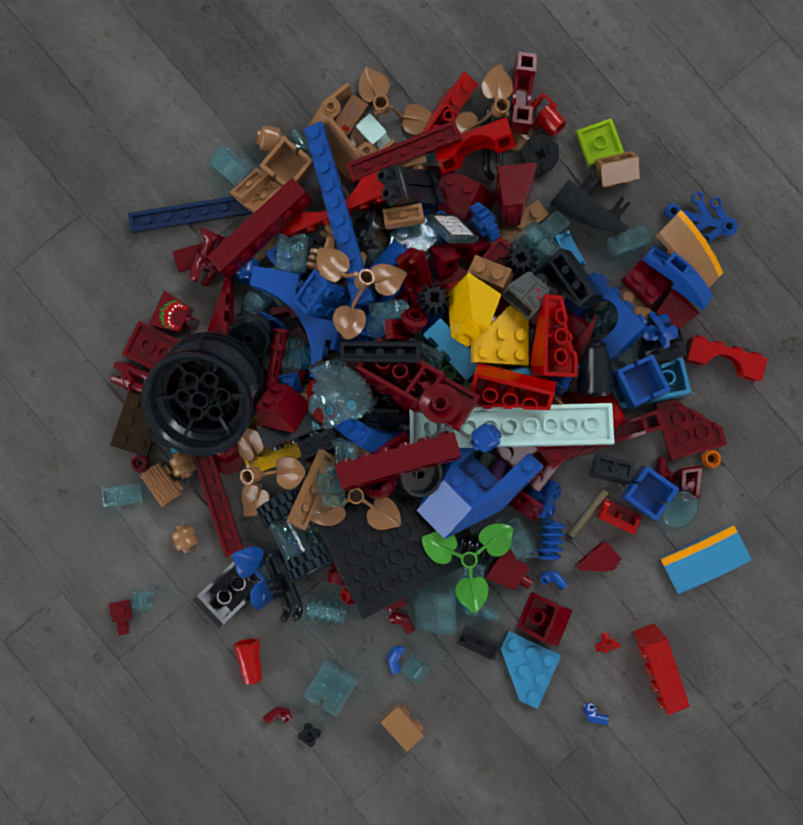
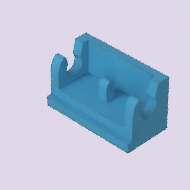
[552,230,587,267]

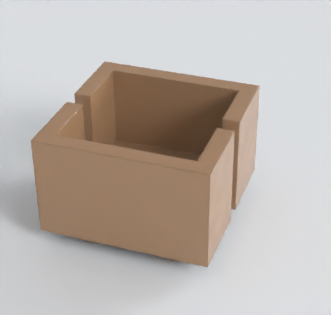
[259,136,315,186]

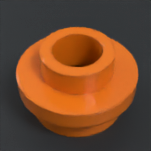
[701,449,721,468]

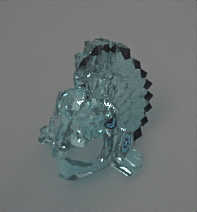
[308,360,374,429]

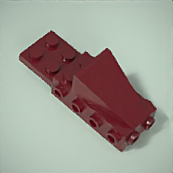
[356,337,480,432]

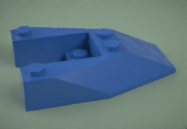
[417,448,543,539]

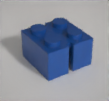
[614,354,671,410]
[620,466,679,521]

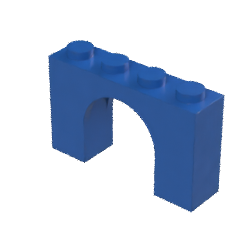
[564,271,650,361]

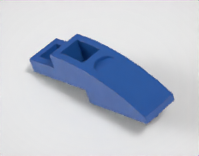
[643,245,713,310]

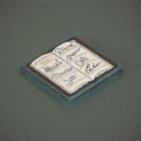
[427,214,479,243]

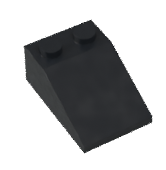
[193,561,261,628]

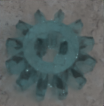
[377,299,409,325]

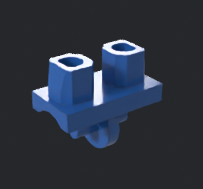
[643,312,678,349]

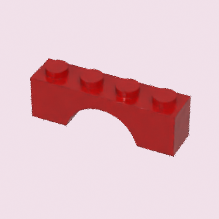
[435,117,516,174]
[683,335,768,382]

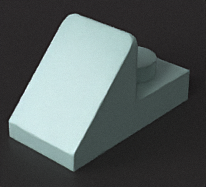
[355,113,391,150]

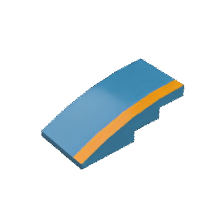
[661,524,752,594]

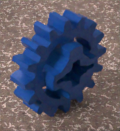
[469,202,500,243]

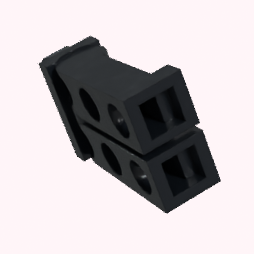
[376,164,445,210]

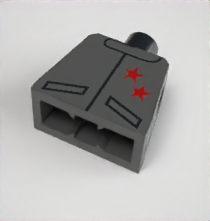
[501,272,550,321]

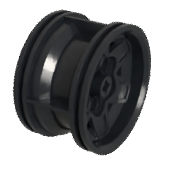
[141,332,265,456]

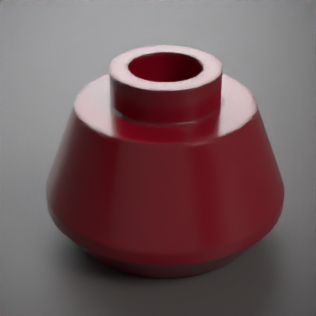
[401,308,428,334]

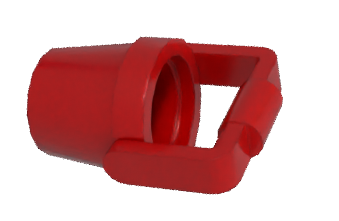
[531,93,566,136]

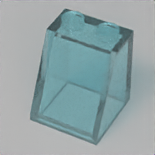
[414,587,457,635]

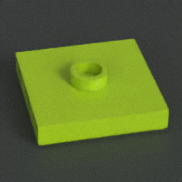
[575,118,625,167]

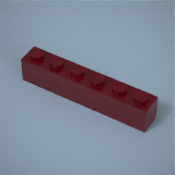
[207,178,313,279]
[335,431,461,492]

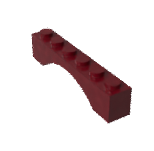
[567,409,665,460]

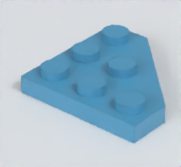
[501,630,561,709]

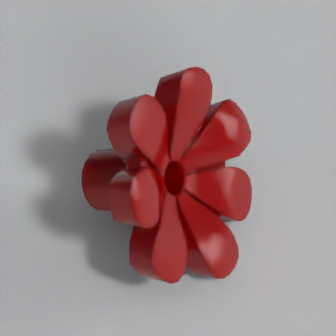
[595,633,621,653]

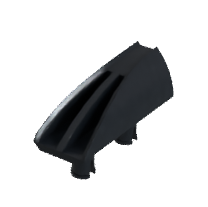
[550,173,631,232]

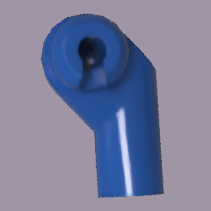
[540,571,568,590]
[387,645,405,674]

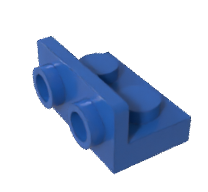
[528,480,562,520]

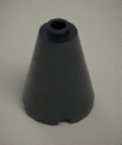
[577,339,617,397]

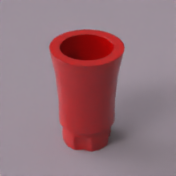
[233,638,262,685]

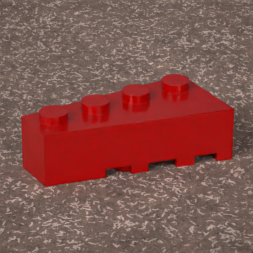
[470,363,556,410]

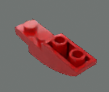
[422,72,479,133]

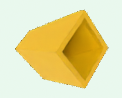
[447,273,501,347]

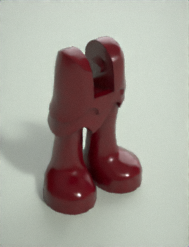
[190,227,226,287]
[109,362,149,393]

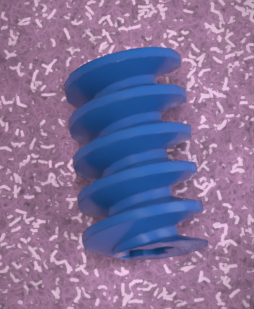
[537,519,566,561]

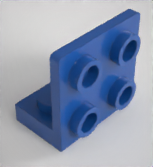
[293,269,350,321]

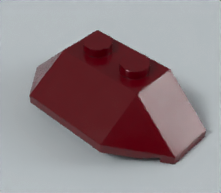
[426,165,496,222]

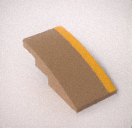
[655,210,723,288]

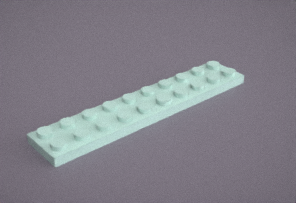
[410,403,614,448]

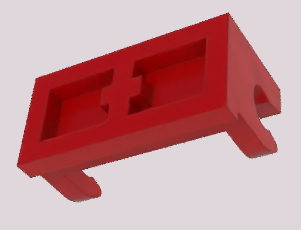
[596,498,642,535]

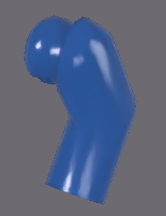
[583,702,609,725]

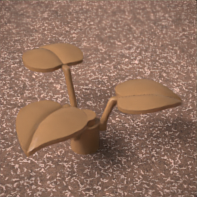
[455,64,535,152]
[350,66,432,148]
[316,247,407,340]
[237,428,306,517]
[310,444,401,530]

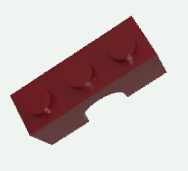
[428,232,491,277]

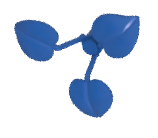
[231,533,308,611]

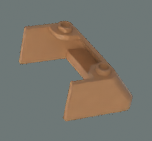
[308,82,396,182]

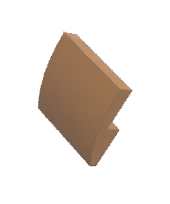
[230,168,282,213]

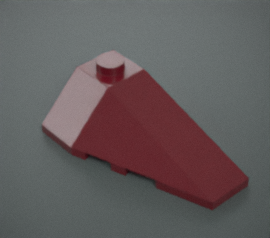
[207,275,234,335]

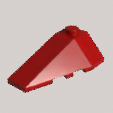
[530,294,578,377]

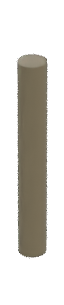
[568,489,609,538]

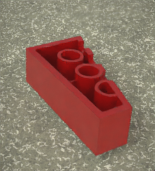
[633,623,690,715]

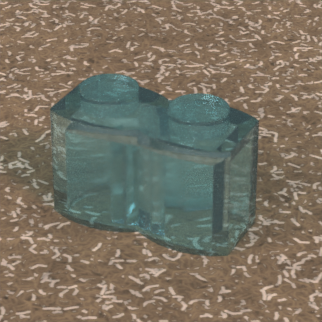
[207,145,252,187]

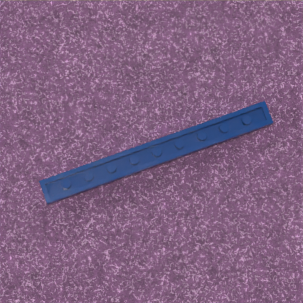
[304,121,374,308]

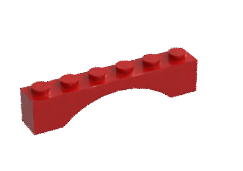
[281,171,387,241]

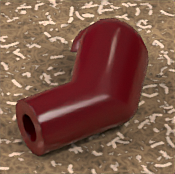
[388,611,415,635]
[263,707,292,725]

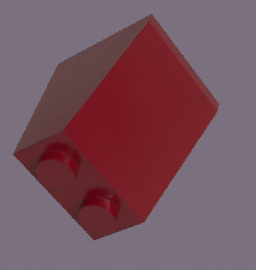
[495,162,537,227]

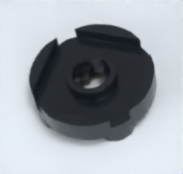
[520,135,559,174]

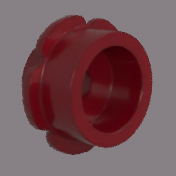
[131,454,150,473]

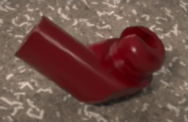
[656,457,677,483]

